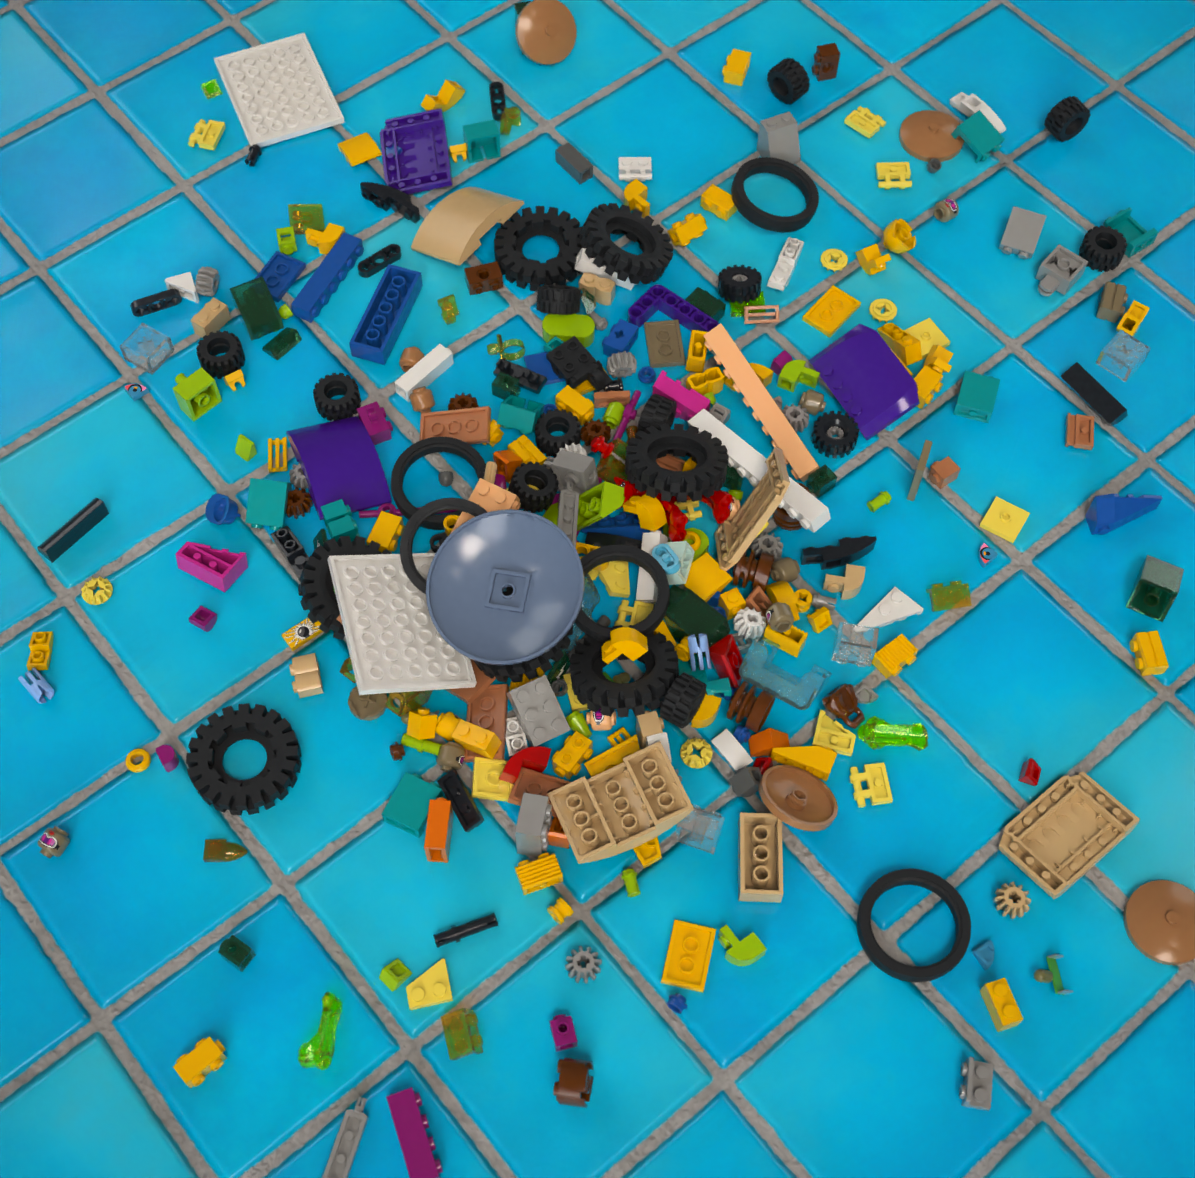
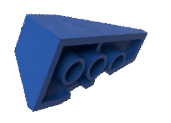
[1085,494,1162,535]
[581,511,662,541]

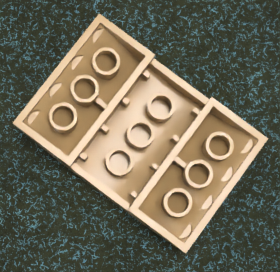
[411,187,524,266]
[548,741,694,864]

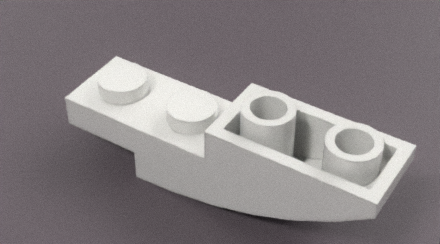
[950,92,1006,134]
[767,237,804,291]

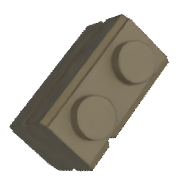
[1096,281,1128,323]

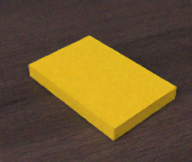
[802,285,861,338]
[661,920,716,993]

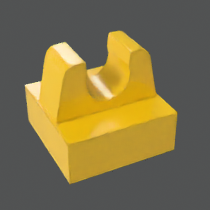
[449,143,467,163]
[223,369,245,391]
[807,606,833,634]

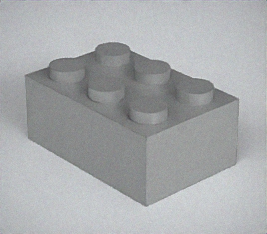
[506,675,571,747]
[515,793,553,857]

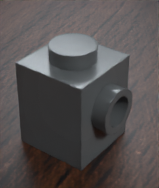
[729,767,762,797]

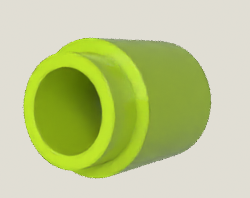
[603,401,625,429]

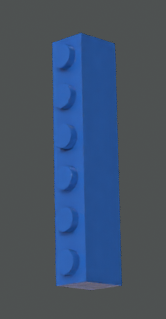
[291,232,364,323]

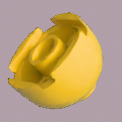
[883,219,916,254]

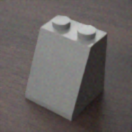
[757,111,801,164]
[999,206,1046,259]

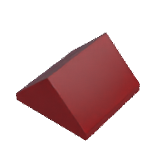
[709,634,746,688]

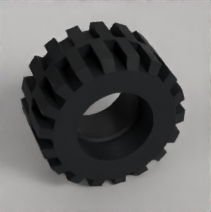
[767,58,810,104]
[1044,96,1090,142]
[1079,226,1127,272]
[537,285,581,315]
[196,330,245,379]
[313,373,361,421]
[637,394,677,432]
[535,409,581,458]
[508,461,559,513]
[660,672,707,729]

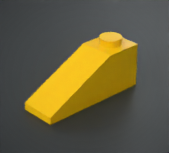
[770,746,837,781]

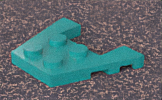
[678,637,732,696]

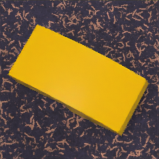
[26,631,53,671]

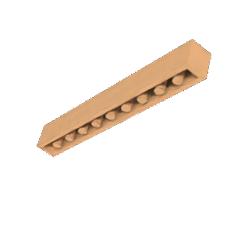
[703,323,821,482]

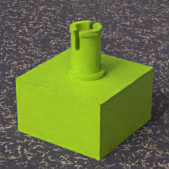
[173,367,222,422]

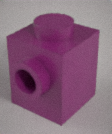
[550,1014,577,1052]

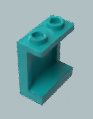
[951,110,1005,163]
[1103,207,1158,258]
[953,371,1000,423]
[245,478,292,530]
[382,772,443,838]

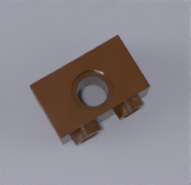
[812,43,840,81]
[464,261,503,295]

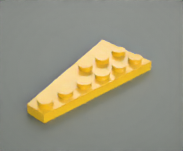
[584,734,662,868]

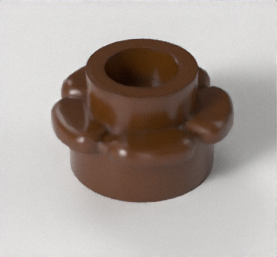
[389,742,405,761]

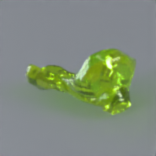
[857,716,928,751]
[298,991,343,1070]

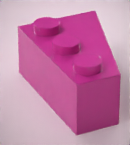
[653,370,711,421]
[175,541,248,592]

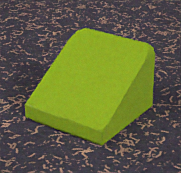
[235,434,257,461]
[379,958,412,992]

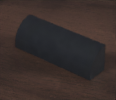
[1060,362,1128,426]
[37,498,109,563]

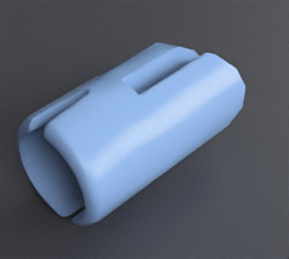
[687,633,712,672]
[18,667,54,704]

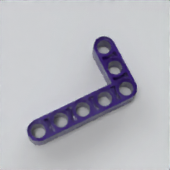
[628,284,719,332]

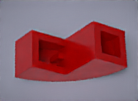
[498,746,551,784]

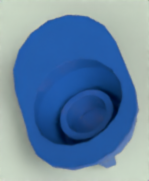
[206,493,241,525]

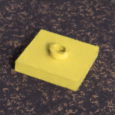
[904,318,950,359]
[979,496,1030,543]
[471,757,514,802]

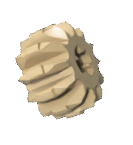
[994,882,1031,919]

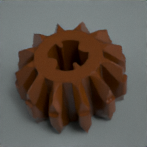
[448,392,479,410]
[581,418,611,448]
[286,487,313,520]

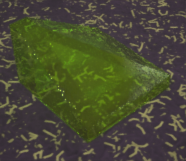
[200,79,222,99]

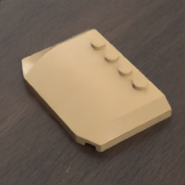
[714,447,790,571]
[998,772,1140,899]

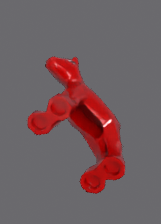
[614,477,732,542]

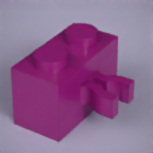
[357,401,393,445]

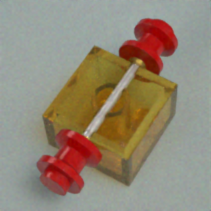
[591,435,628,485]

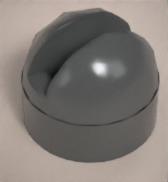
[927,158,942,173]
[438,471,453,487]
[551,679,568,697]

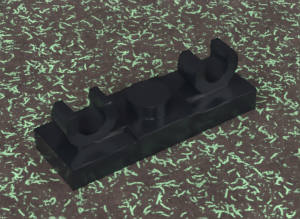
[493,359,547,394]
[437,769,484,832]

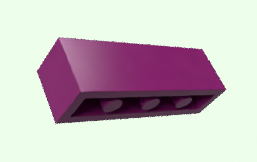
[386,1087,443,1178]

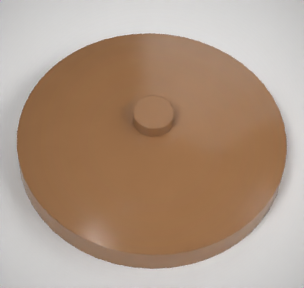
[515,0,577,65]
[899,110,964,162]
[759,765,838,831]
[1124,880,1195,965]

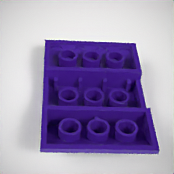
[286,416,392,520]

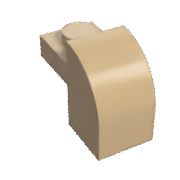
[823,564,866,600]

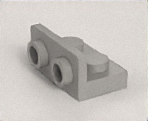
[959,1057,994,1111]

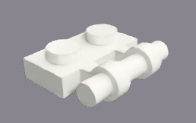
[618,157,652,182]

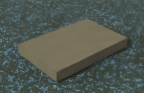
[644,320,685,368]
[907,440,932,501]

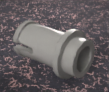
[587,310,608,331]
[811,593,837,611]

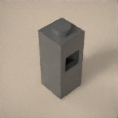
[555,142,593,184]

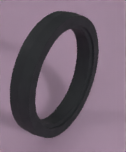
[731,157,819,232]
[391,437,486,530]
[400,498,488,594]
[575,545,670,643]
[857,869,971,983]

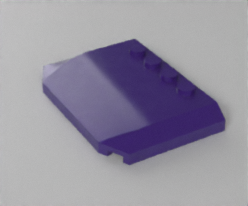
[380,108,453,194]
[808,324,920,441]

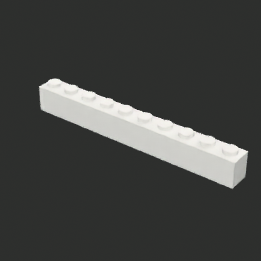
[687,408,831,533]

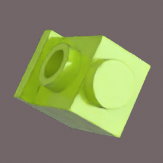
[276,226,297,255]

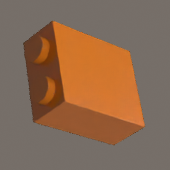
[424,798,454,863]

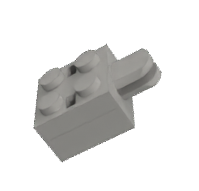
[1036,245,1088,296]
[542,449,599,495]

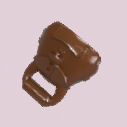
[822,683,865,729]

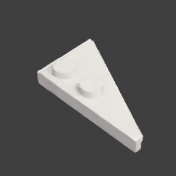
[852,587,924,635]

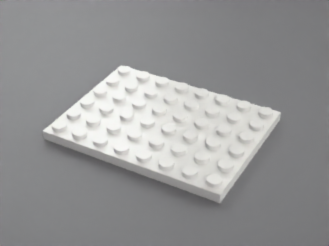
[214,33,345,147]
[327,553,477,695]

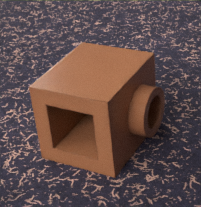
[928,456,961,489]

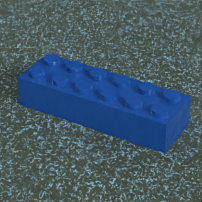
[349,264,423,365]

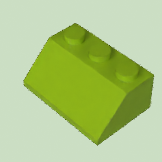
[577,481,625,531]

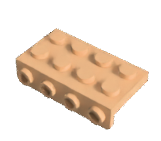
[450,478,521,534]

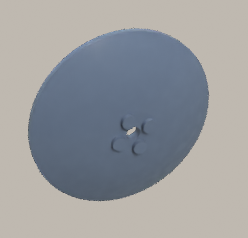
[426,509,585,665]

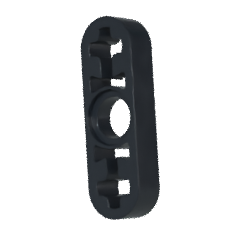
[489,81,507,121]
[357,244,402,278]
[130,289,182,317]

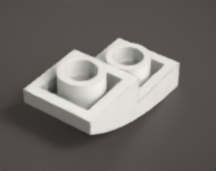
[505,717,528,757]
[711,729,753,772]

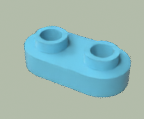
[652,544,681,575]

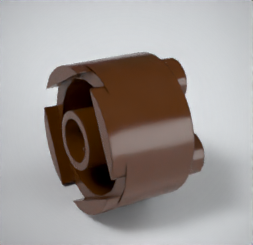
[553,1058,594,1108]

